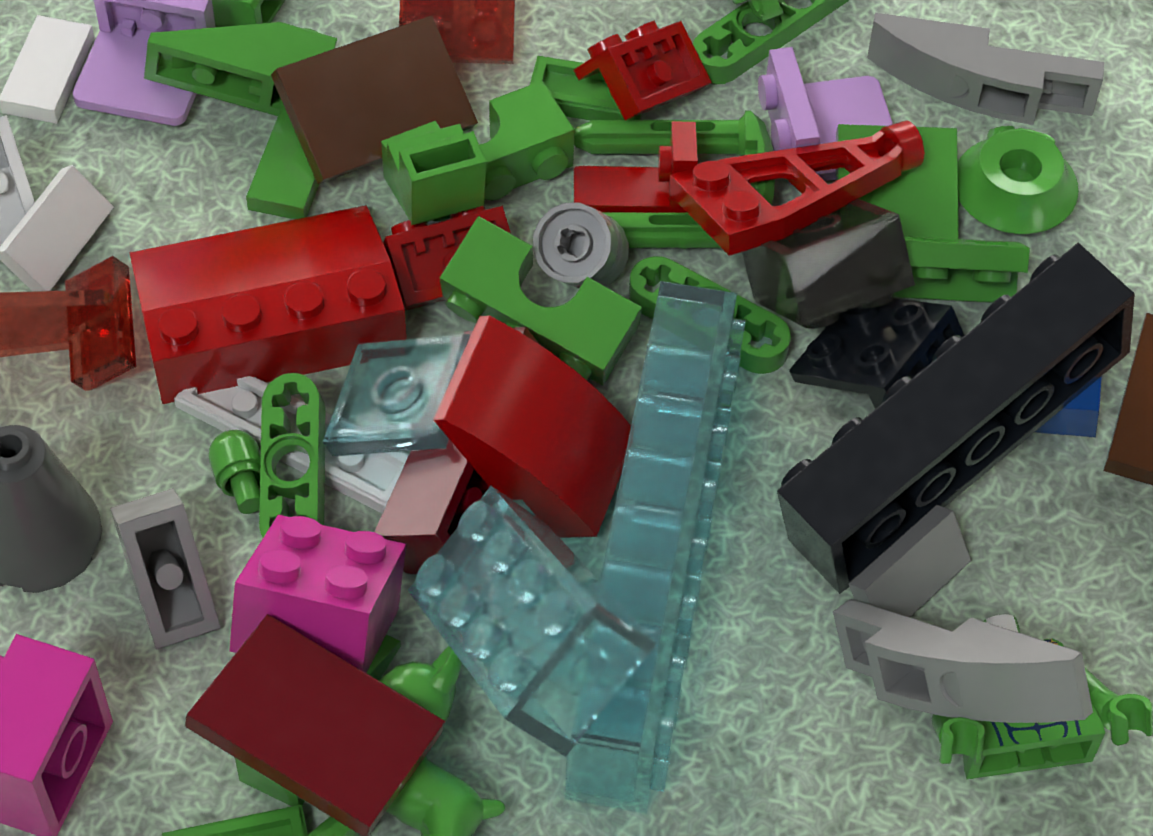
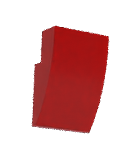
[433,315,637,538]

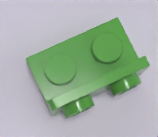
[893,235,1030,302]

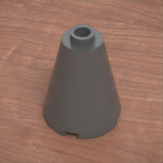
[0,425,102,593]

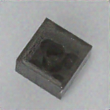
[742,199,915,329]

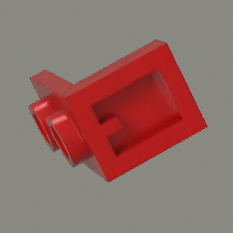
[574,121,698,213]

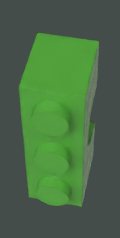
[381,81,575,222]
[440,216,642,386]

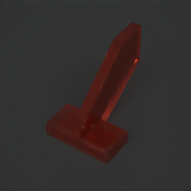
[0,256,137,391]

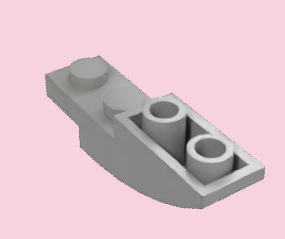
[867,13,1104,125]
[833,599,1093,723]

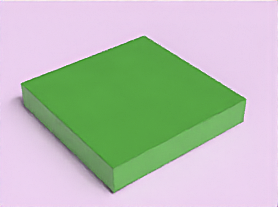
[836,124,958,245]

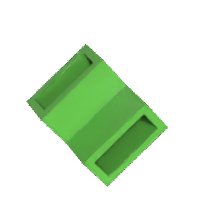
[387,124,486,225]

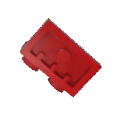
[573,20,712,121]
[383,205,511,311]

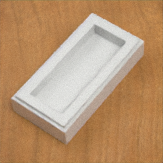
[0,15,95,124]
[0,165,114,296]

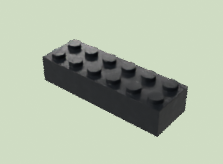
[777,242,1135,594]

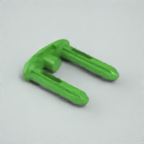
[574,110,775,257]

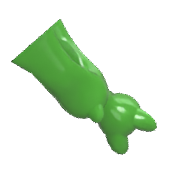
[306,643,505,836]

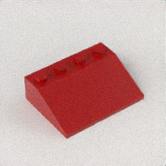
[129,205,408,404]

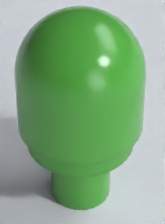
[208,430,261,514]

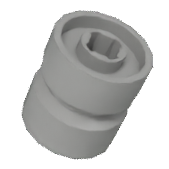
[533,203,629,288]

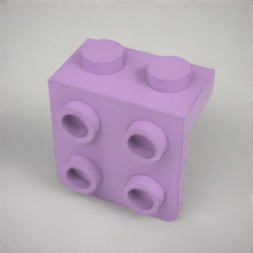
[73,0,216,126]
[758,47,893,185]

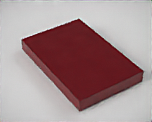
[185,614,445,836]

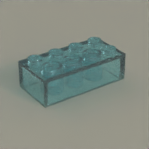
[408,486,656,757]

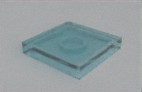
[323,334,470,456]

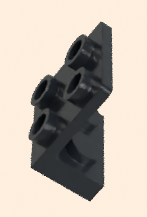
[789,293,965,409]

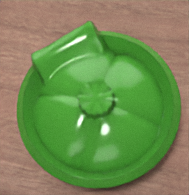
[958,126,1079,234]

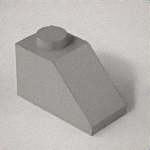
[110,488,221,649]

